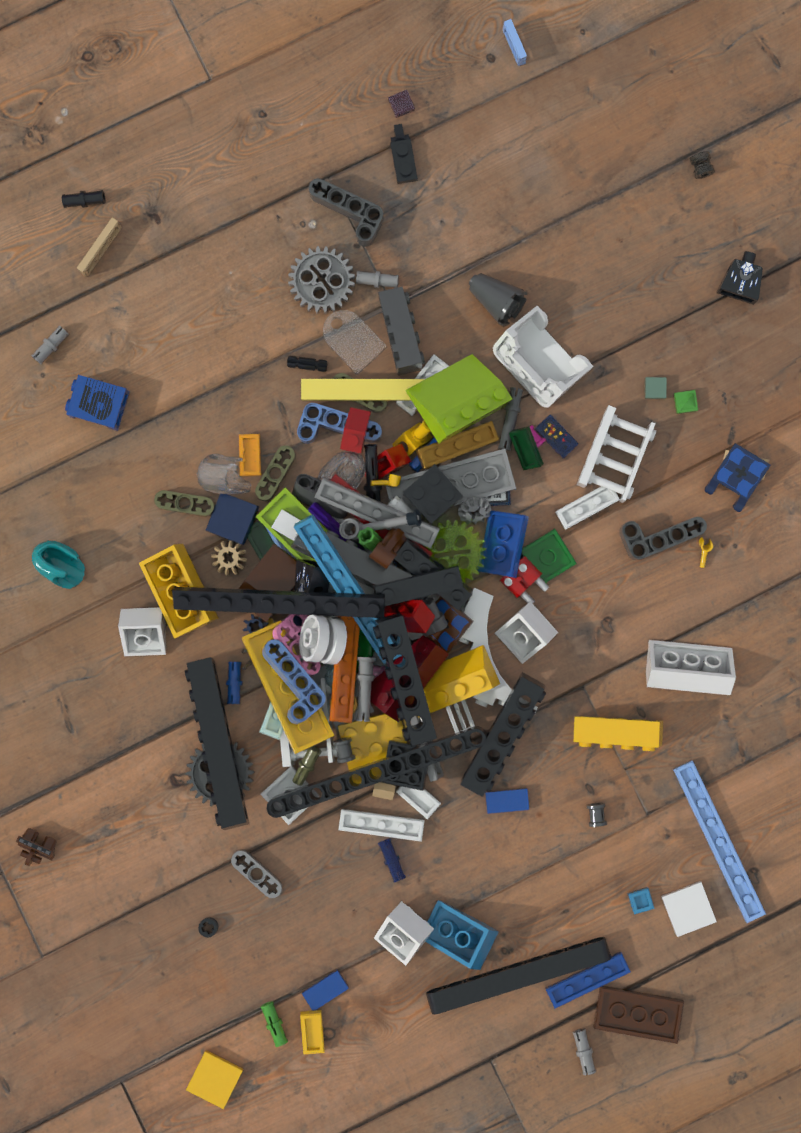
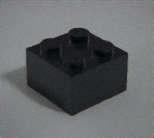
[403,464,463,525]

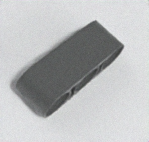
[292,474,348,519]

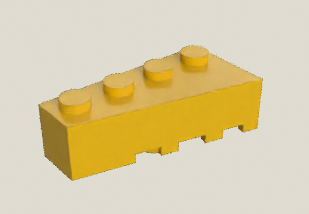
[573,716,663,751]

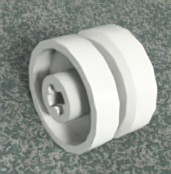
[299,615,347,665]

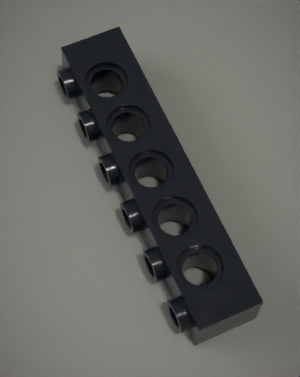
[373,613,437,746]
[460,672,546,797]

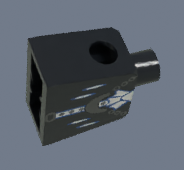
[716,251,763,305]
[295,559,330,593]

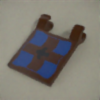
[412,596,474,653]

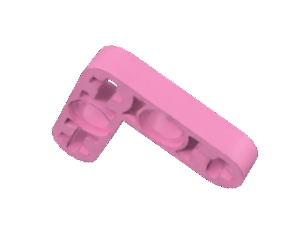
[272,614,321,676]

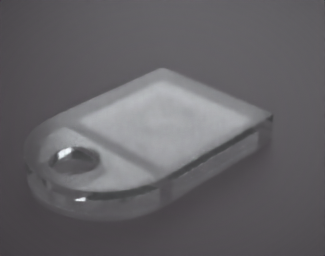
[323,310,387,375]

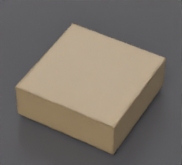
[372,782,396,801]

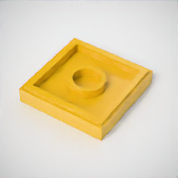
[186,1050,243,1109]

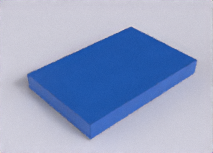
[477,510,529,578]

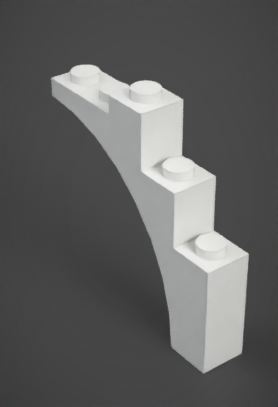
[459,588,538,715]

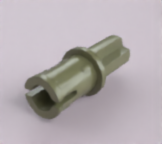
[292,746,322,786]

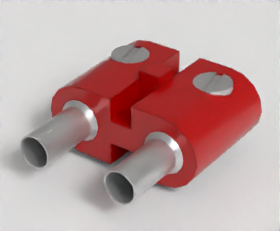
[499,556,549,604]

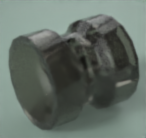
[689,151,715,179]

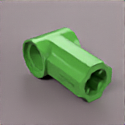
[357,527,383,552]

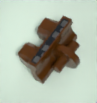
[16,828,57,866]

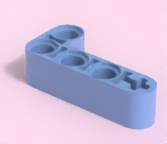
[297,403,382,444]
[262,639,326,724]

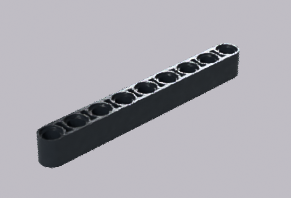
[426,937,612,1015]

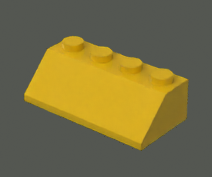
[139,544,219,639]
[418,645,500,718]

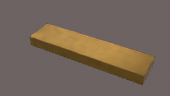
[416,421,499,470]

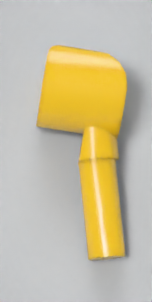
[371,474,401,487]
[699,537,713,568]

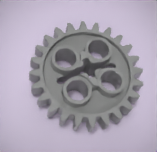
[288,246,355,314]

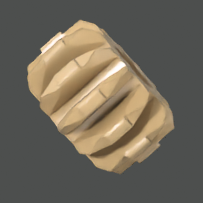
[211,540,247,576]

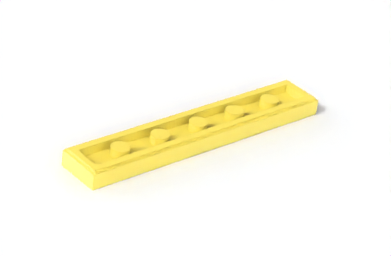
[301,379,425,401]

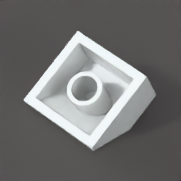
[495,601,558,664]
[118,607,166,656]
[374,901,434,966]

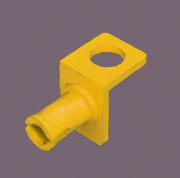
[392,421,433,456]

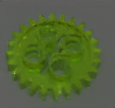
[425,520,487,584]

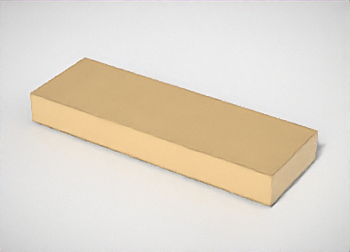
[77,217,122,277]

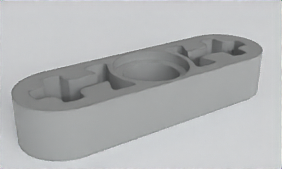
[231,849,282,898]

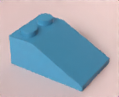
[425,900,499,970]

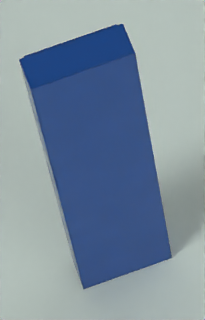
[545,952,631,1008]

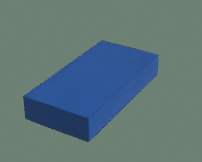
[485,788,529,814]
[302,969,349,1011]

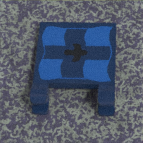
[705,443,771,512]

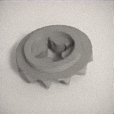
[458,497,492,525]

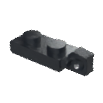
[390,124,418,184]

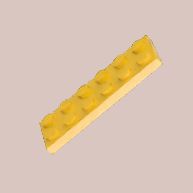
[242,620,334,754]

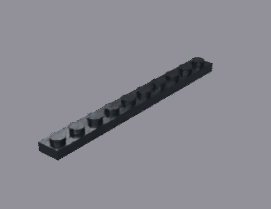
[172,587,386,618]

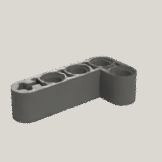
[309,178,384,247]
[619,517,707,561]

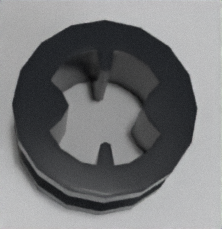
[198,917,219,938]

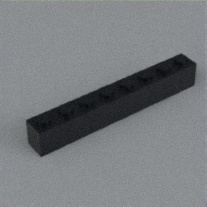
[185,657,249,830]

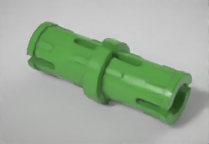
[260,1001,288,1047]

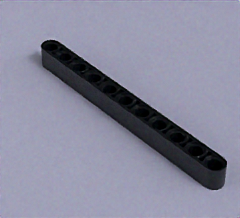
[266,726,487,818]

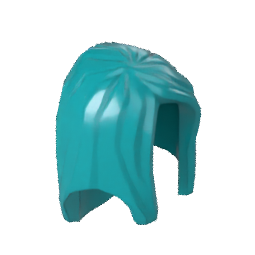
[32,540,85,589]

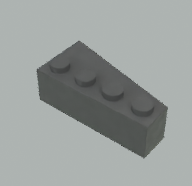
[378,286,425,376]

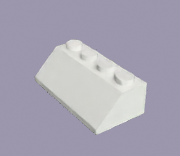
[646,640,736,695]

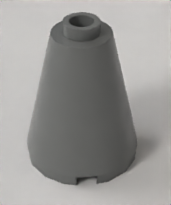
[469,273,527,327]

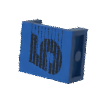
[65,375,130,431]

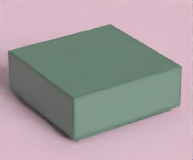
[645,377,667,399]

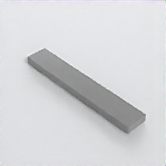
[314,477,440,548]

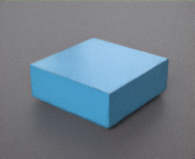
[627,887,655,915]

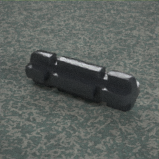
[287,356,328,372]

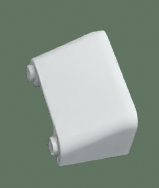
[493,306,593,408]

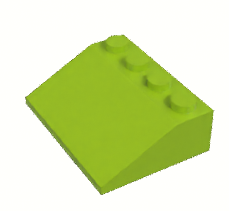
[406,354,512,444]

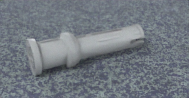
[356,657,376,722]

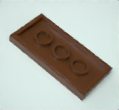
[593,986,684,1044]

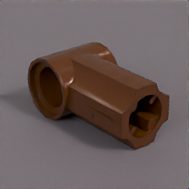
[369,528,407,569]

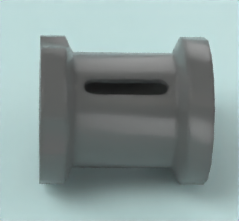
[333,737,356,763]
[586,803,607,827]

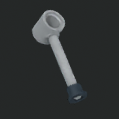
[339,509,421,543]

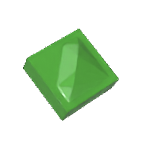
[674,390,698,414]

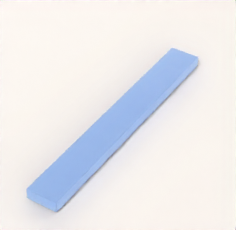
[673,760,766,923]

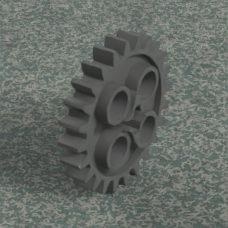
[185,742,255,807]

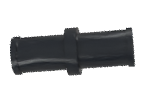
[62,190,106,208]

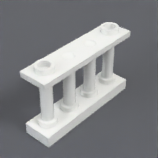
[576,405,656,503]
[280,677,338,767]

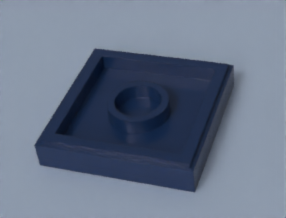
[206,492,259,545]

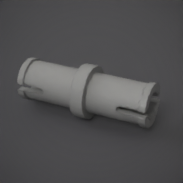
[356,271,399,288]
[31,326,69,365]
[572,1029,596,1075]

